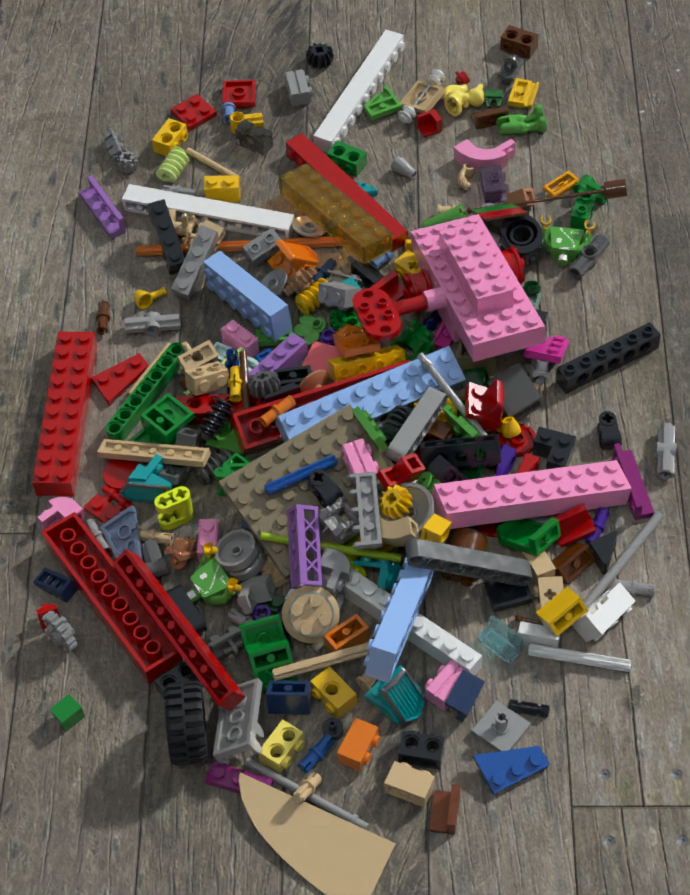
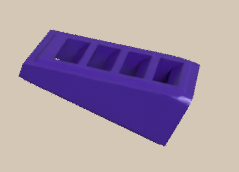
[495,444,516,476]

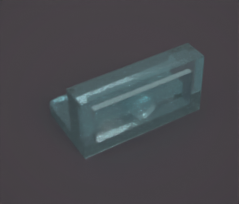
[478,615,523,664]

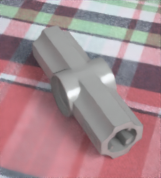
[124,311,181,336]
[655,423,677,480]

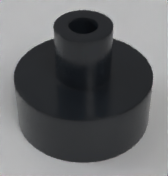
[322,718,344,740]

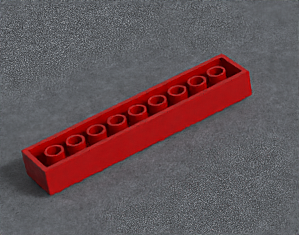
[32,331,98,496]
[230,360,411,455]
[41,512,183,684]

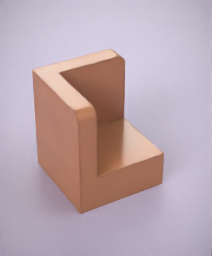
[506,188,537,208]

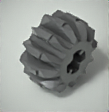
[248,370,281,399]

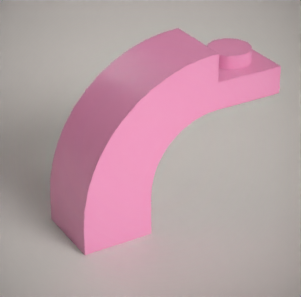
[454,139,515,172]

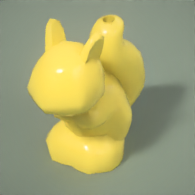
[442,84,485,117]

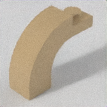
[378,496,420,546]

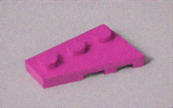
[523,335,569,364]

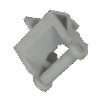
[318,496,360,545]

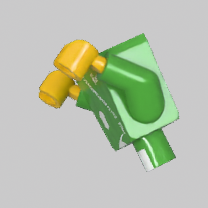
[540,215,596,267]
[187,542,242,606]

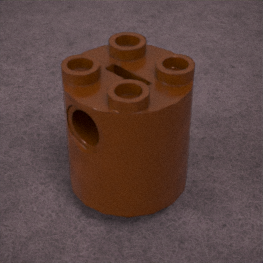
[442,528,487,587]

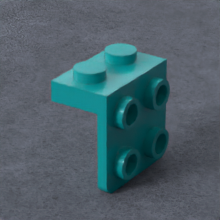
[353,557,405,590]

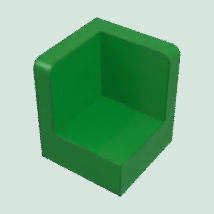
[50,694,85,732]

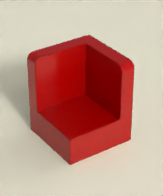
[417,109,442,138]

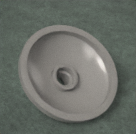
[386,483,434,534]

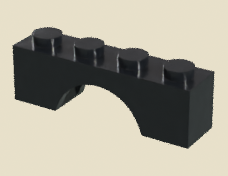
[147,199,185,275]

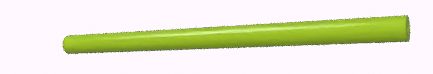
[260,532,401,563]

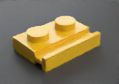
[508,78,539,110]

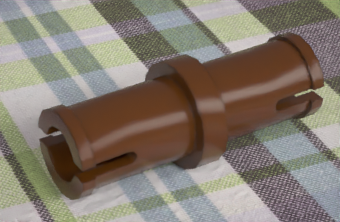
[96,300,110,335]

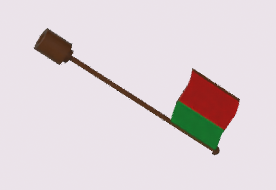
[467,179,627,221]

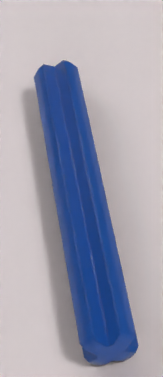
[264,455,338,495]

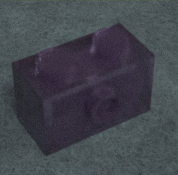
[479,165,509,203]

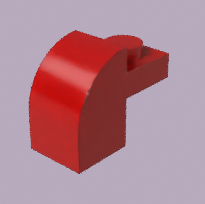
[376,453,426,491]

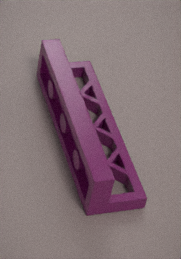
[612,443,654,520]

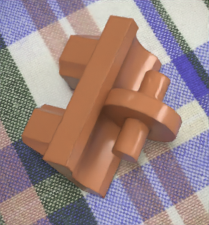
[164,536,198,569]

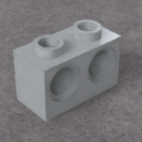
[243,227,281,267]

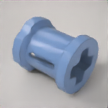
[221,102,236,125]

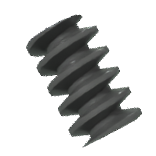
[193,448,232,485]

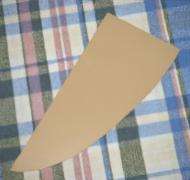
[239,772,396,895]

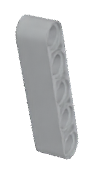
[386,387,448,462]

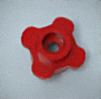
[455,71,470,87]

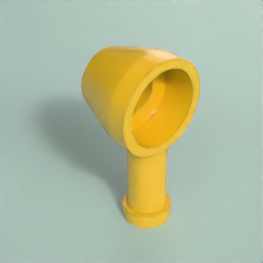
[133,287,167,309]
[486,416,521,438]

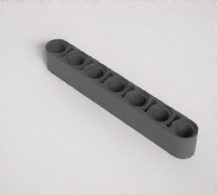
[405,539,533,586]

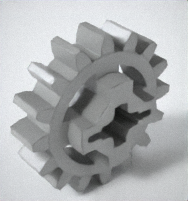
[42,610,78,652]

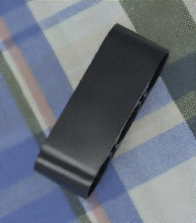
[166,584,207,634]

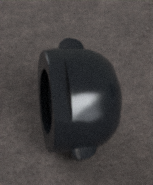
[500,215,545,266]

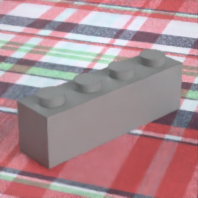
[171,225,219,301]

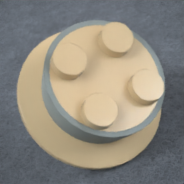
[282,586,339,643]

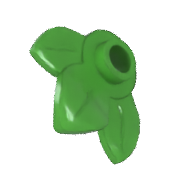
[292,315,327,346]

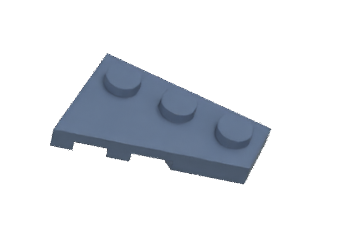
[100,505,143,560]

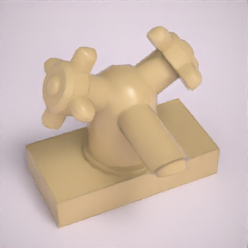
[169,209,200,242]
[177,340,219,374]

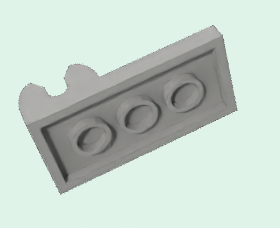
[213,678,264,764]

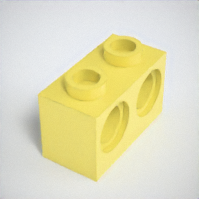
[258,719,305,774]

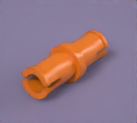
[259,395,296,427]

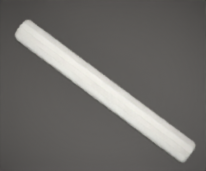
[528,643,631,672]

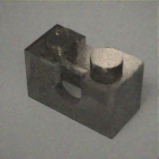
[235,119,273,156]

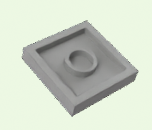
[471,700,531,752]

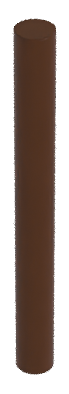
[239,351,251,410]

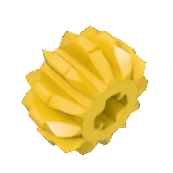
[378,484,413,520]

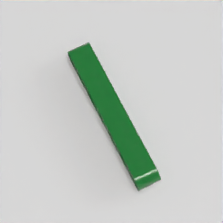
[106,342,185,441]

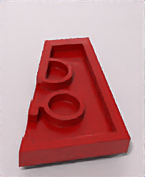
[91,353,149,406]

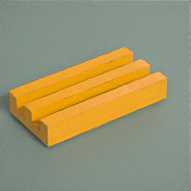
[542,171,579,197]

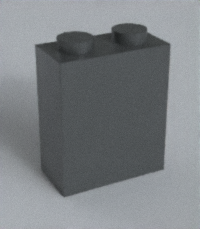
[487,363,545,422]

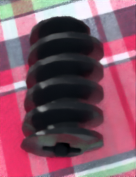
[198,398,236,441]

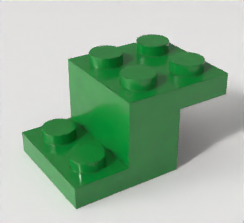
[129,393,195,445]
[239,614,298,692]

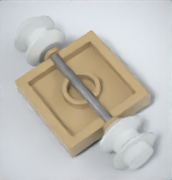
[398,69,445,123]

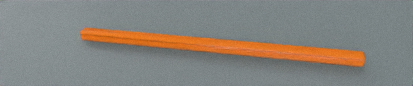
[136,236,346,256]

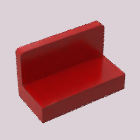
[368,270,405,301]
[548,504,597,547]

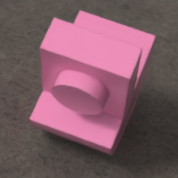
[38,497,86,530]

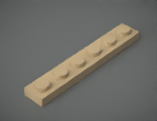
[97,439,211,467]

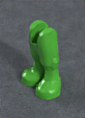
[496,104,547,135]

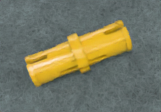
[228,366,242,402]

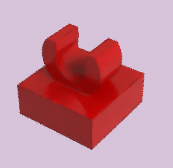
[36,602,60,630]

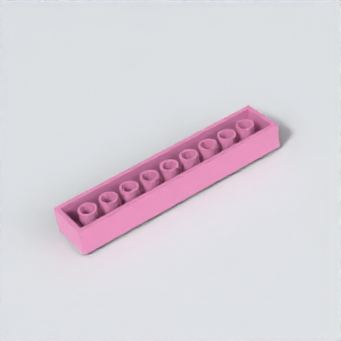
[432,460,632,529]

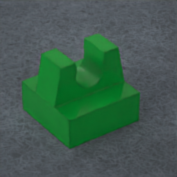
[485,90,503,108]

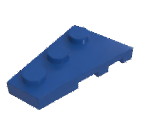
[472,746,550,795]

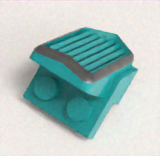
[119,453,172,503]
[364,666,425,725]

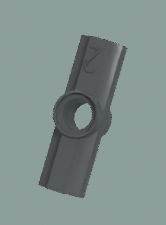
[568,234,610,280]

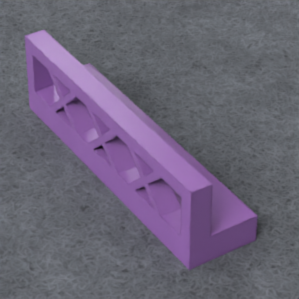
[79,175,126,239]
[287,504,322,589]

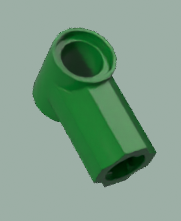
[573,174,608,204]

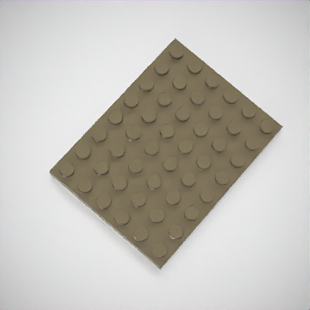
[219,404,394,579]

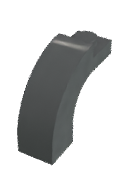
[159,427,202,486]

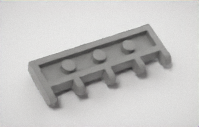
[347,472,382,549]

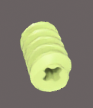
[156,146,189,183]

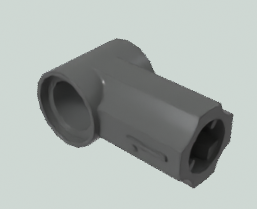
[141,539,169,578]

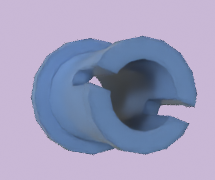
[370,248,393,270]

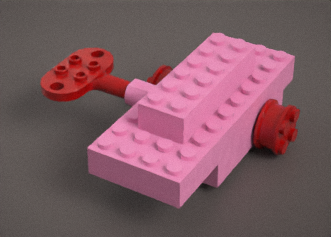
[352,214,545,362]

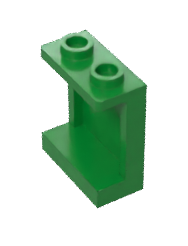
[496,517,561,557]

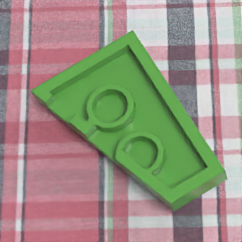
[352,406,388,453]

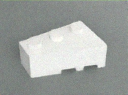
[572,582,635,642]

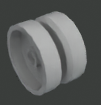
[215,529,266,582]

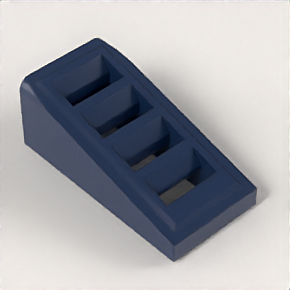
[33,568,78,603]

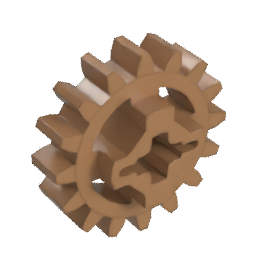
[283,266,318,297]

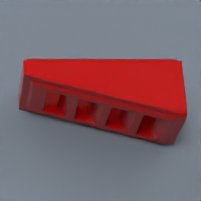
[517,453,540,473]

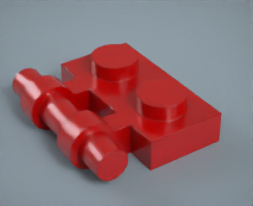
[83,485,135,524]

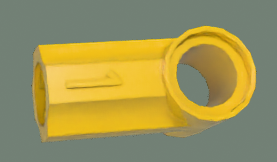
[230,112,264,134]

